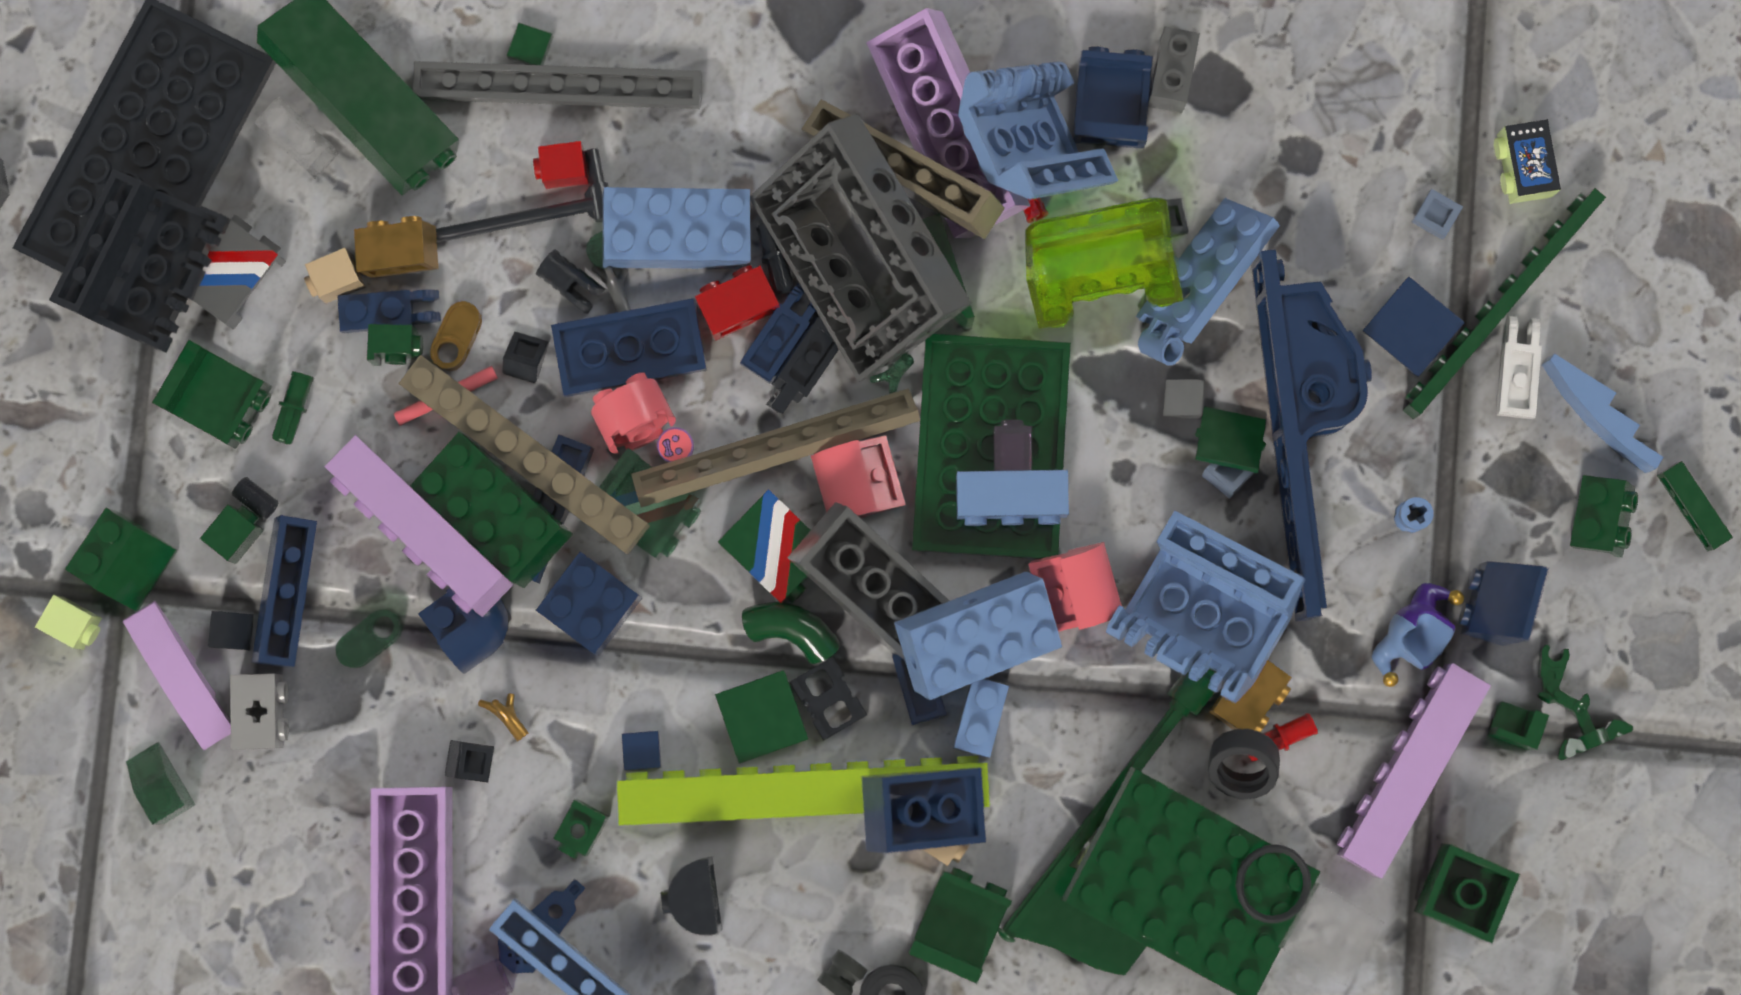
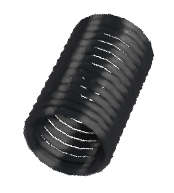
[232,477,279,520]

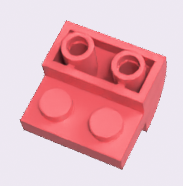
[811,435,906,518]
[1028,542,1122,631]

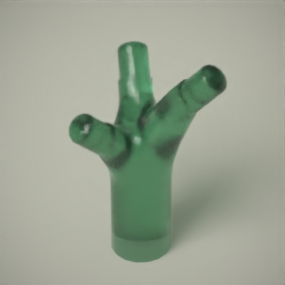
[870,353,914,394]

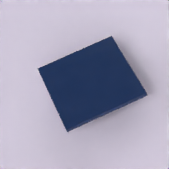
[1362,276,1465,377]

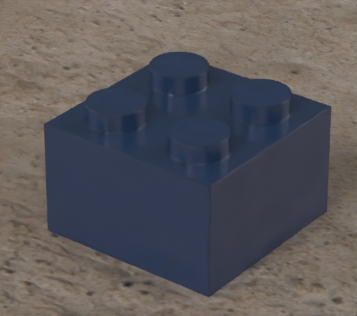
[536,551,642,656]

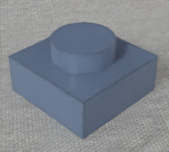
[1412,189,1463,240]
[1202,463,1253,499]

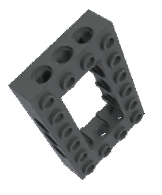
[750,114,972,382]

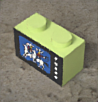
[1494,119,1561,204]

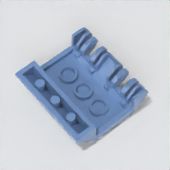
[958,61,1118,199]
[1106,510,1305,703]

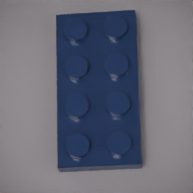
[551,298,707,397]

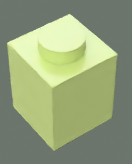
[35,595,102,650]

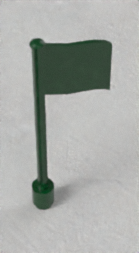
[998,669,1215,975]

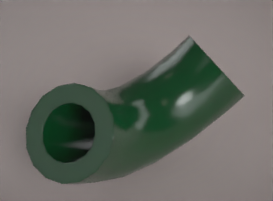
[742,601,840,664]

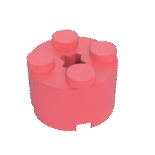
[591,373,676,454]

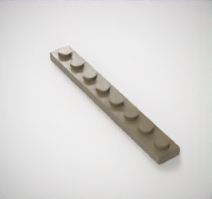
[398,355,650,555]
[631,388,920,507]

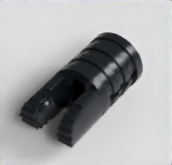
[536,249,605,314]

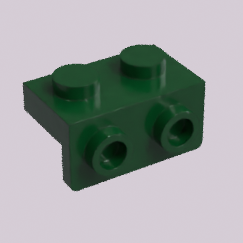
[1570,475,1638,558]

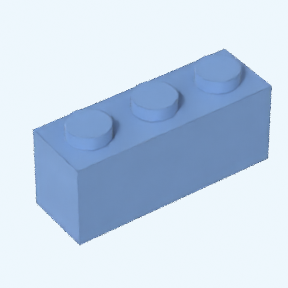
[956,470,1069,526]

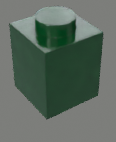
[199,504,264,564]

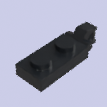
[766,317,839,414]

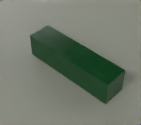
[1657,461,1733,552]

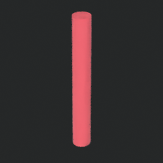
[394,366,498,426]

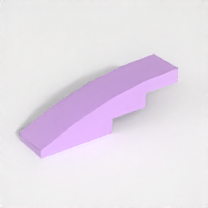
[123,601,231,751]

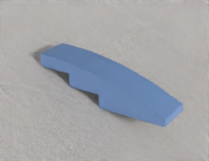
[1542,353,1664,473]

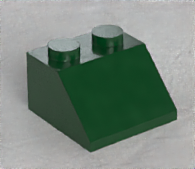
[65,508,178,611]

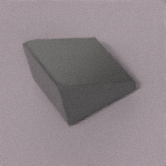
[1163,379,1204,419]

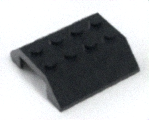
[49,169,231,353]

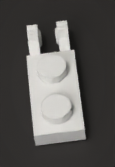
[1496,316,1542,419]

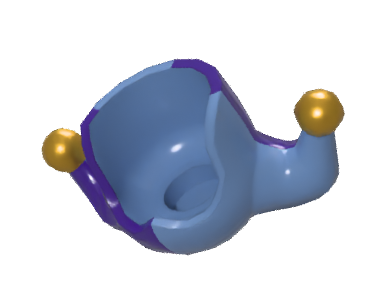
[1371,583,1464,687]

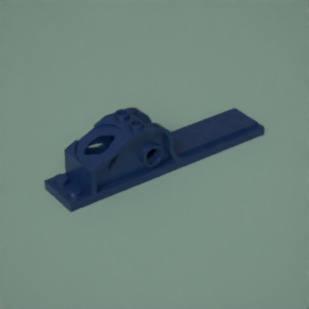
[1251,249,1372,622]

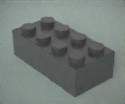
[787,502,950,659]

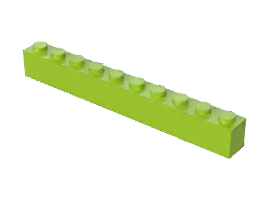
[617,755,990,826]

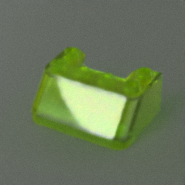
[1025,198,1184,329]

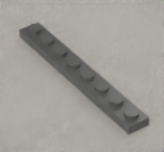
[412,61,702,109]

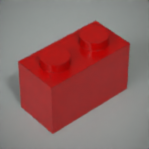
[695,265,780,341]

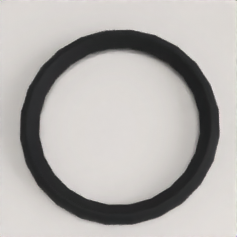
[1236,844,1311,923]

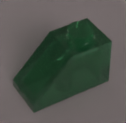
[126,742,195,825]

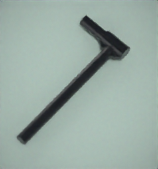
[436,148,608,243]

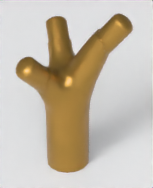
[478,693,529,742]

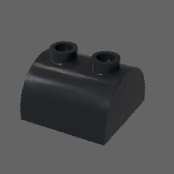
[660,856,722,936]

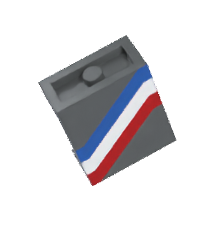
[193,213,286,330]

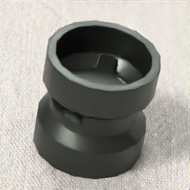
[817,949,868,995]

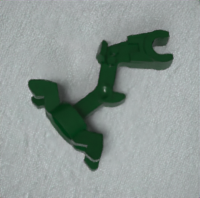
[1536,645,1633,761]

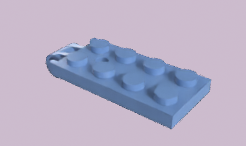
[1136,198,1280,366]

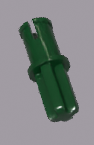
[272,371,314,445]

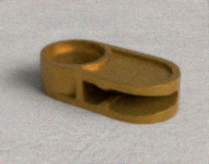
[430,301,482,371]

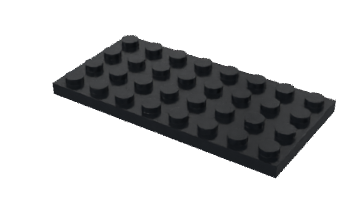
[12,0,277,273]

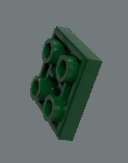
[715,670,809,764]

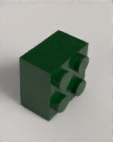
[1414,843,1520,944]

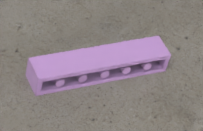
[324,435,513,617]
[1337,663,1491,878]

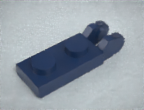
[740,283,817,384]
[337,289,441,333]

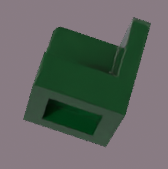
[1487,701,1550,750]

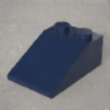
[1458,561,1549,646]
[861,768,986,853]

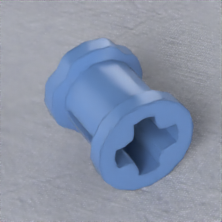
[1394,497,1433,533]

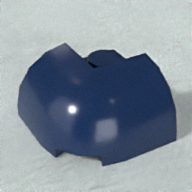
[418,588,509,674]

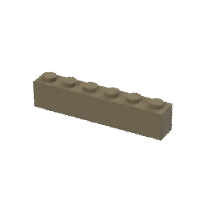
[802,99,1005,239]

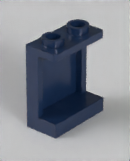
[1073,46,1153,149]

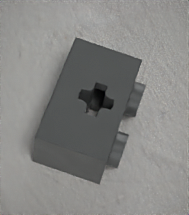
[1148,26,1200,113]

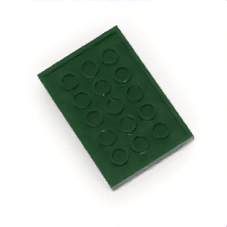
[912,334,1071,559]
[1061,767,1321,995]

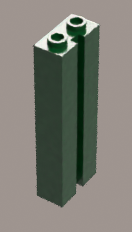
[257,0,459,195]

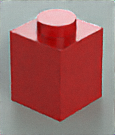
[533,141,589,190]

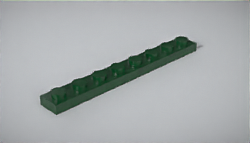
[1403,188,1606,420]

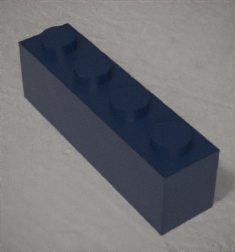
[251,515,317,668]

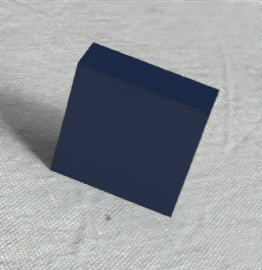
[621,731,662,771]

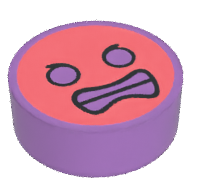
[657,427,694,463]

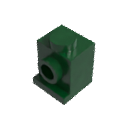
[367,324,423,366]
[553,799,610,859]

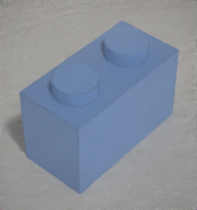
[953,679,1009,758]

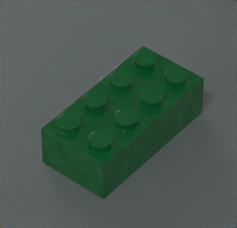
[410,432,573,588]

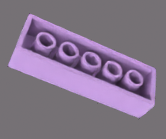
[866,8,1031,238]
[370,787,453,995]

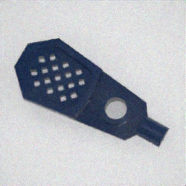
[498,879,586,974]

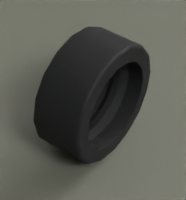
[1208,729,1280,799]

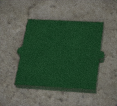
[1195,406,1266,473]

